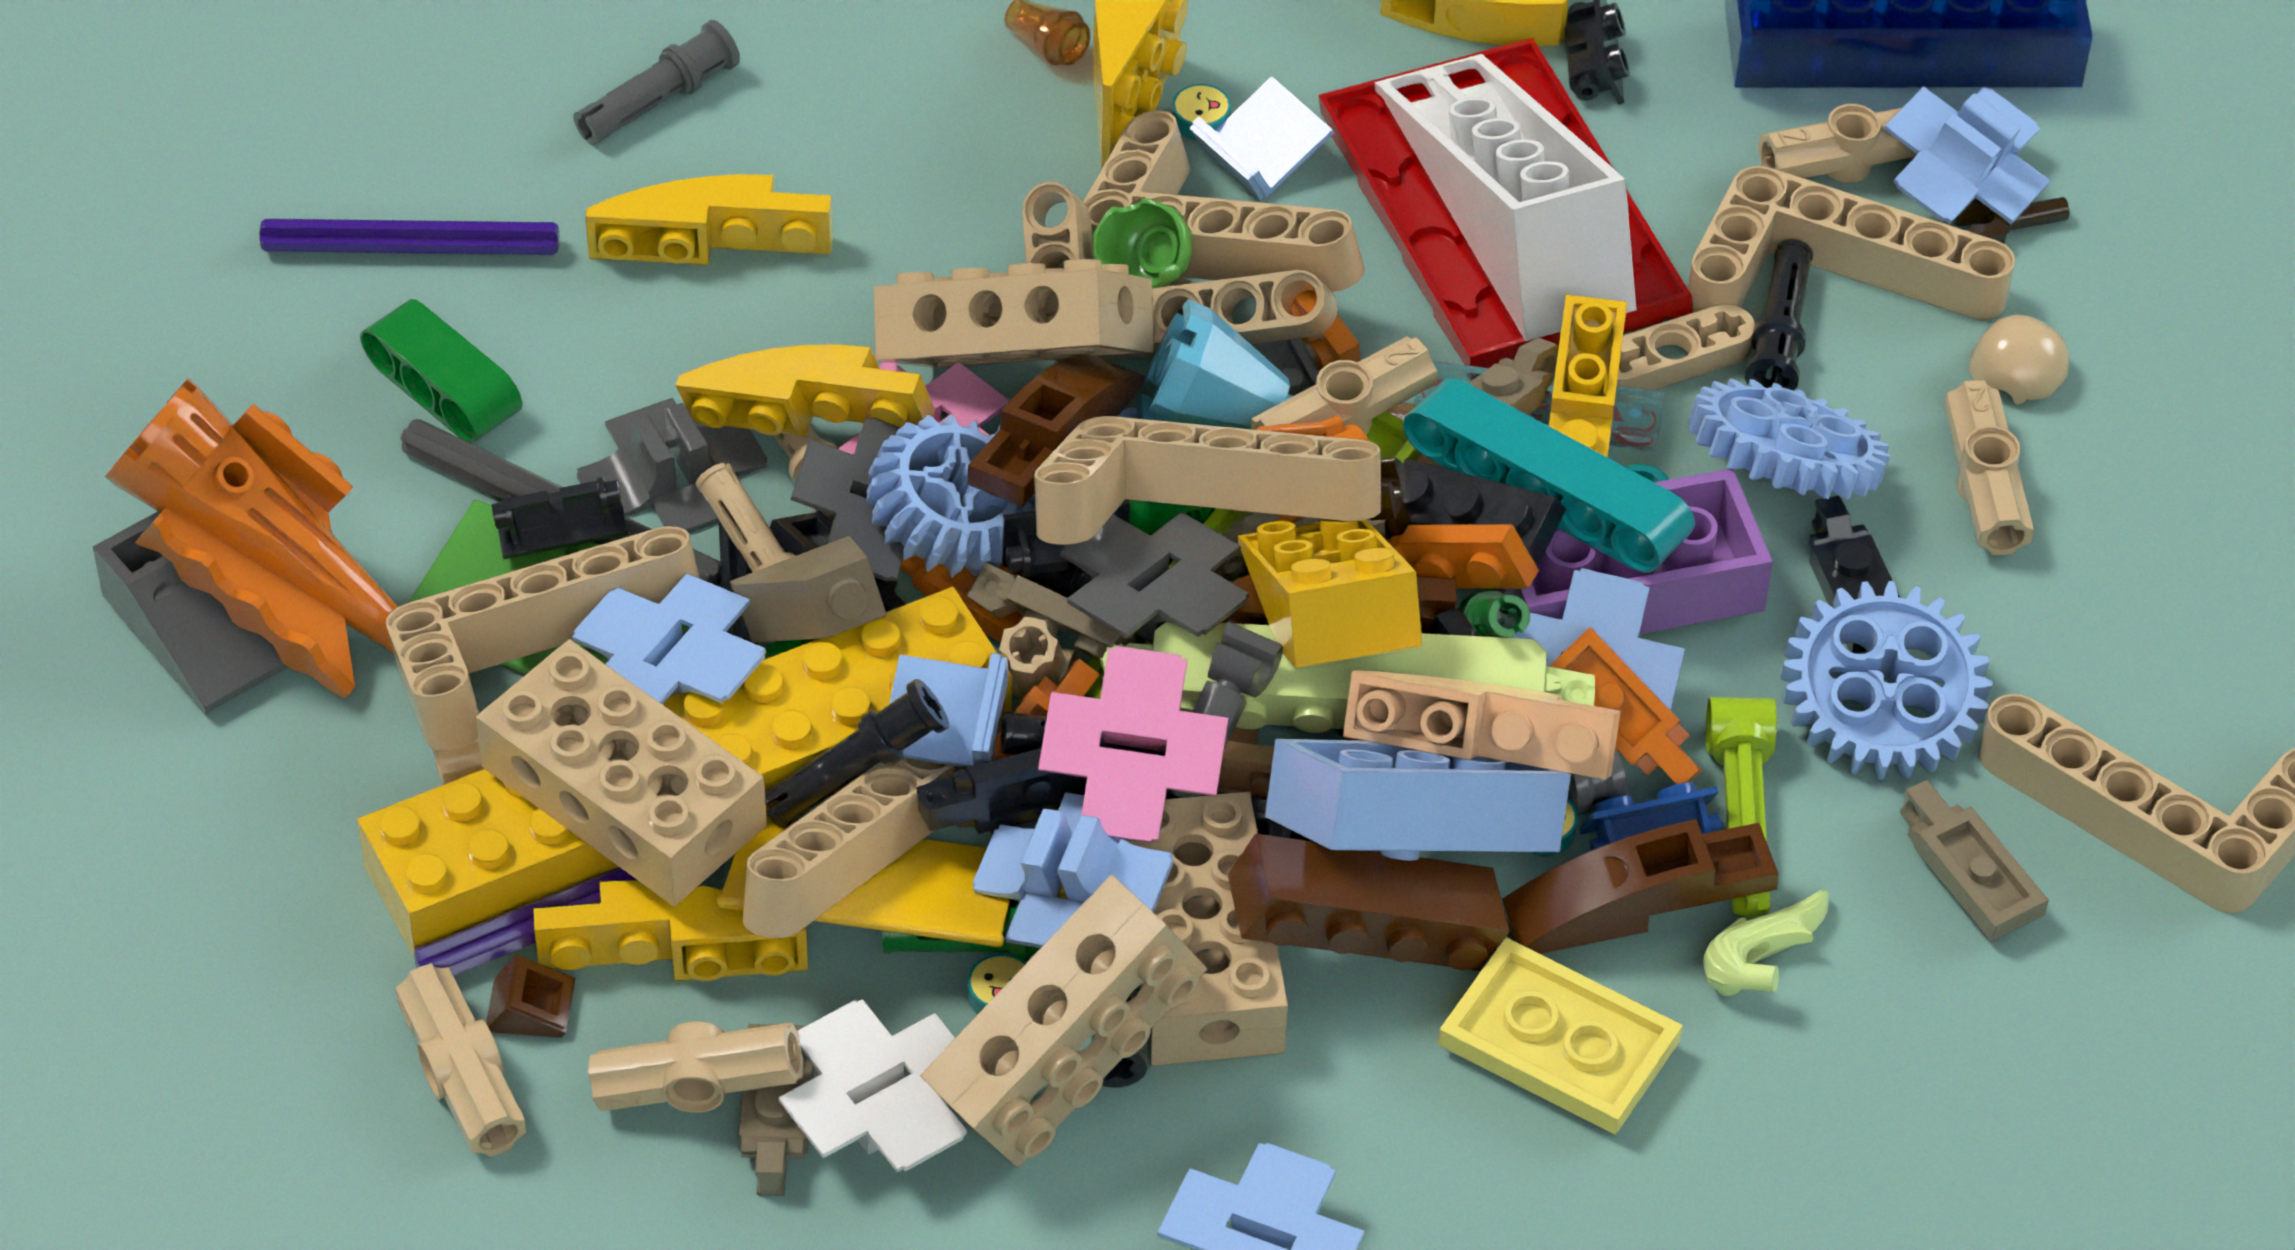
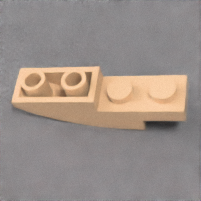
[1343,670,1621,780]

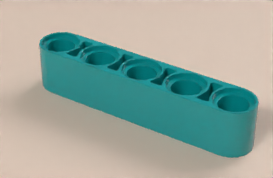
[1403,378,1695,573]

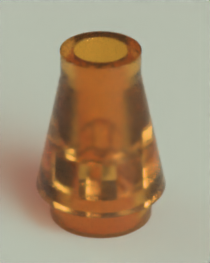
[1004,0,1091,65]

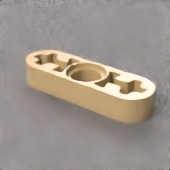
[1615,304,1755,400]

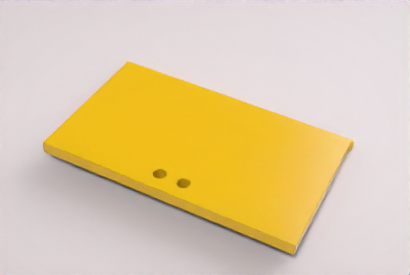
[717,817,1012,947]

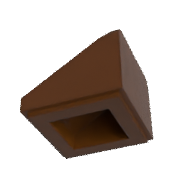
[486,954,576,1038]

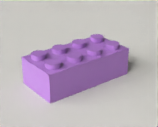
[1497,469,1773,634]

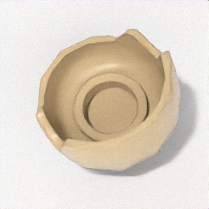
[1969,314,2070,405]

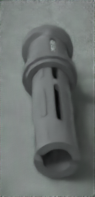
[573,20,740,146]

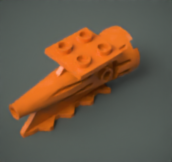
[105,378,399,699]

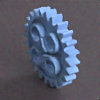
[1688,379,1890,499]
[1780,581,1993,780]

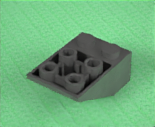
[92,511,288,714]

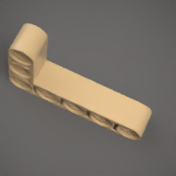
[1083,111,1365,292]
[1688,166,2015,320]
[1022,182,1338,362]
[1034,416,1381,545]
[386,526,700,751]
[1979,694,2295,913]

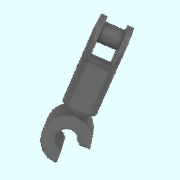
[1171,621,1283,798]

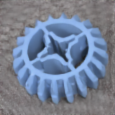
[866,414,1036,578]

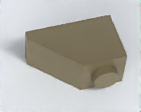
[730,536,887,642]

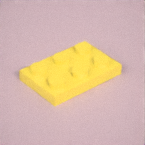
[1438,937,1683,1135]

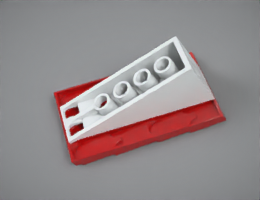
[1318,38,1693,376]

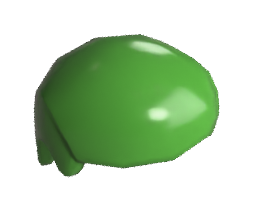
[1093,198,1193,288]

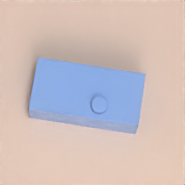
[1265,739,1571,861]

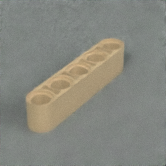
[743,758,956,938]

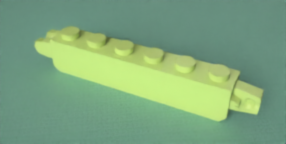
[1100,621,1595,733]

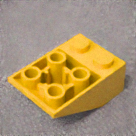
[1093,0,1188,168]
[1238,519,1422,668]

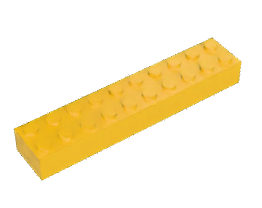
[357,586,1012,957]

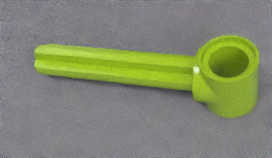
[1706,696,1777,920]

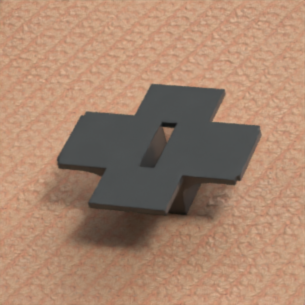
[577,398,767,533]
[790,417,923,582]
[1060,512,1249,643]

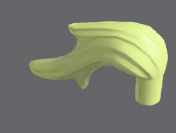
[1703,890,1829,996]

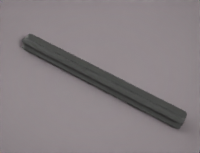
[400,419,722,586]

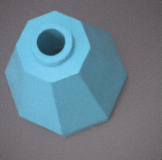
[1136,299,1293,429]

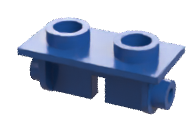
[1579,782,1723,851]

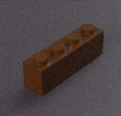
[1227,833,1509,971]

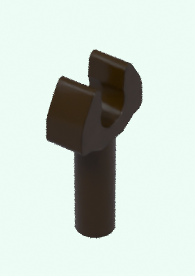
[1955,197,2069,244]
[1370,458,1412,539]

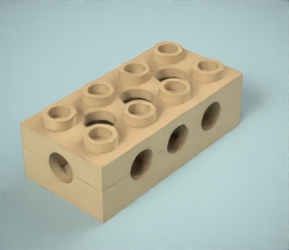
[873,259,1154,368]
[475,639,767,907]
[1127,792,1288,1066]
[920,874,1207,1168]

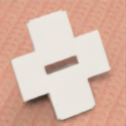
[779,999,967,1173]

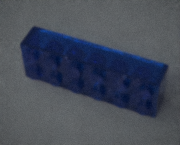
[1724,0,2093,88]

